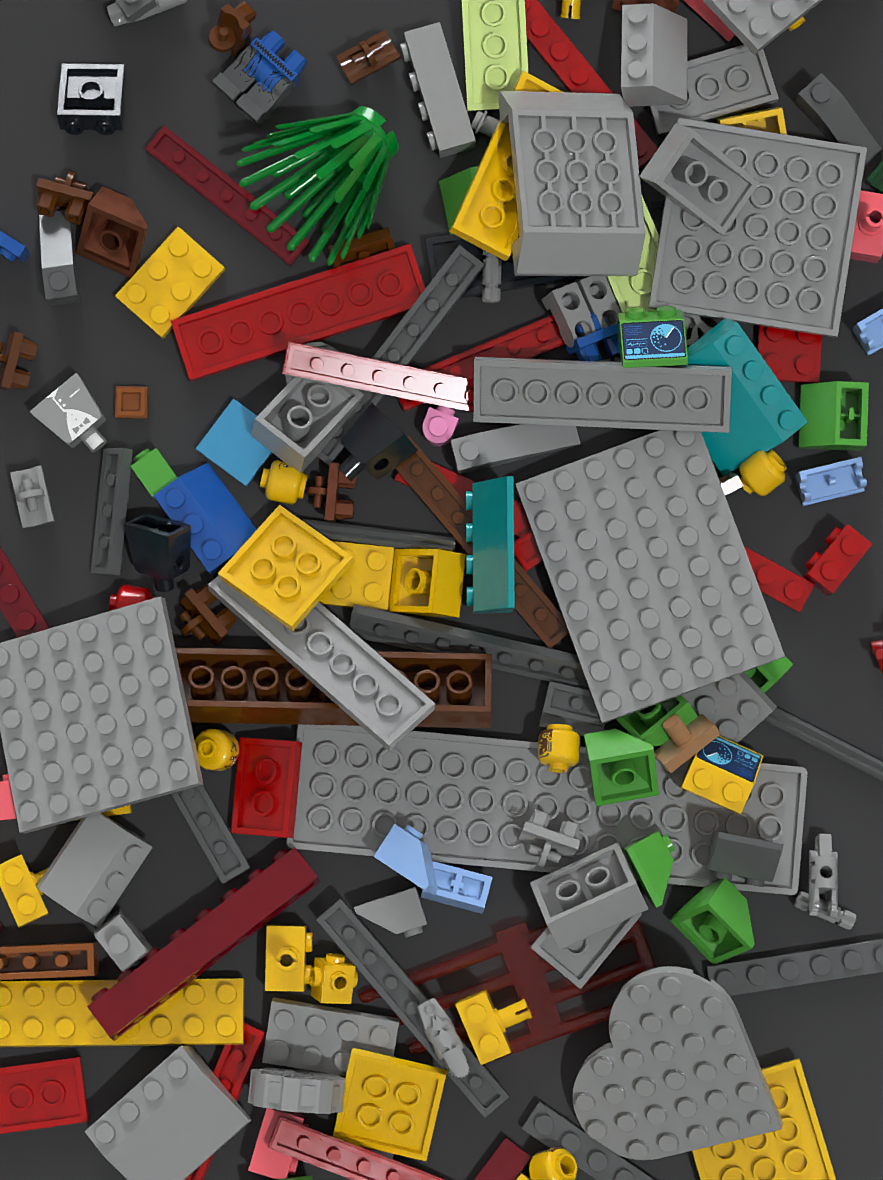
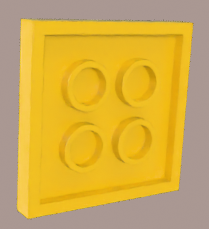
[218,505,354,632]
[333,1048,447,1161]

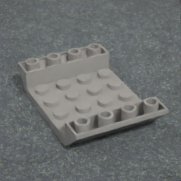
[498,91,646,276]

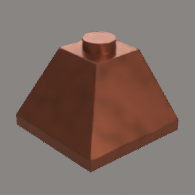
[76,186,148,278]

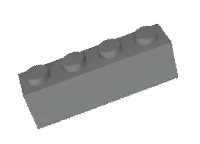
[400,22,476,158]

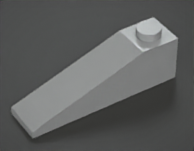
[451,424,581,475]

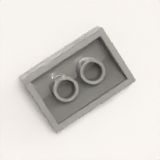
[621,3,688,107]
[36,813,152,928]
[530,842,648,950]

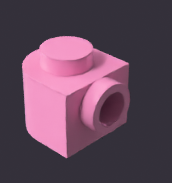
[422,405,459,446]

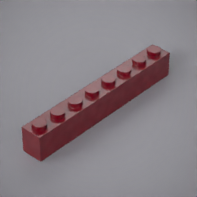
[87,847,320,1041]

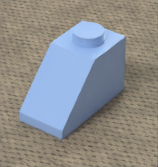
[374,824,437,895]

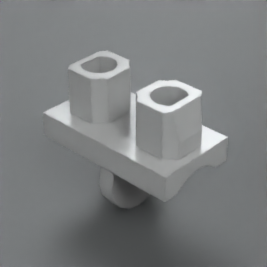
[10,465,55,529]
[518,810,580,868]

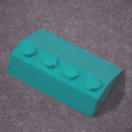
[687,318,808,476]
[466,476,515,613]

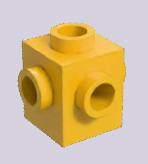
[309,953,358,1004]

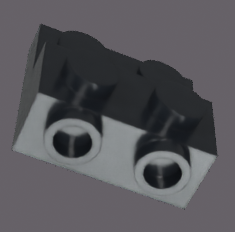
[57,63,125,135]

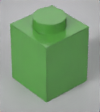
[130,448,178,501]

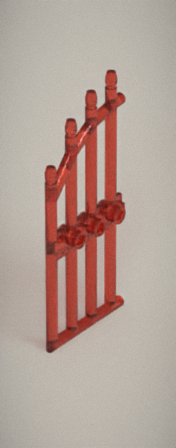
[359,919,656,1065]

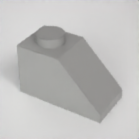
[354,887,428,938]

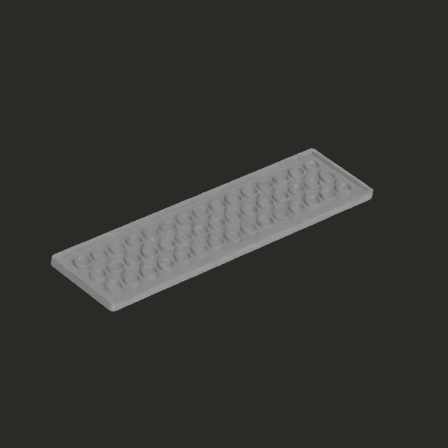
[287,725,808,895]

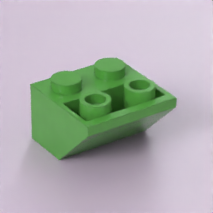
[798,381,869,451]

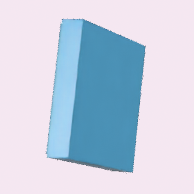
[196,398,272,487]

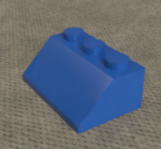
[154,463,257,576]

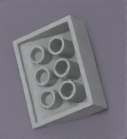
[84,1046,251,1180]

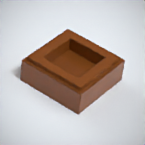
[115,386,148,419]

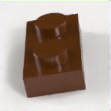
[328,227,395,268]

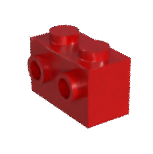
[803,524,872,596]

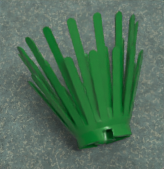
[236,106,399,266]

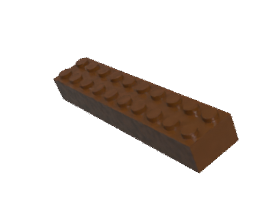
[175,648,492,728]

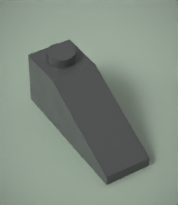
[794,73,881,164]
[39,210,82,306]

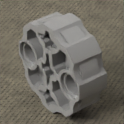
[248,1068,346,1114]

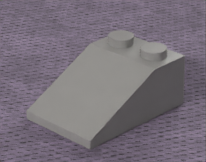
[639,123,760,236]
[251,376,364,473]

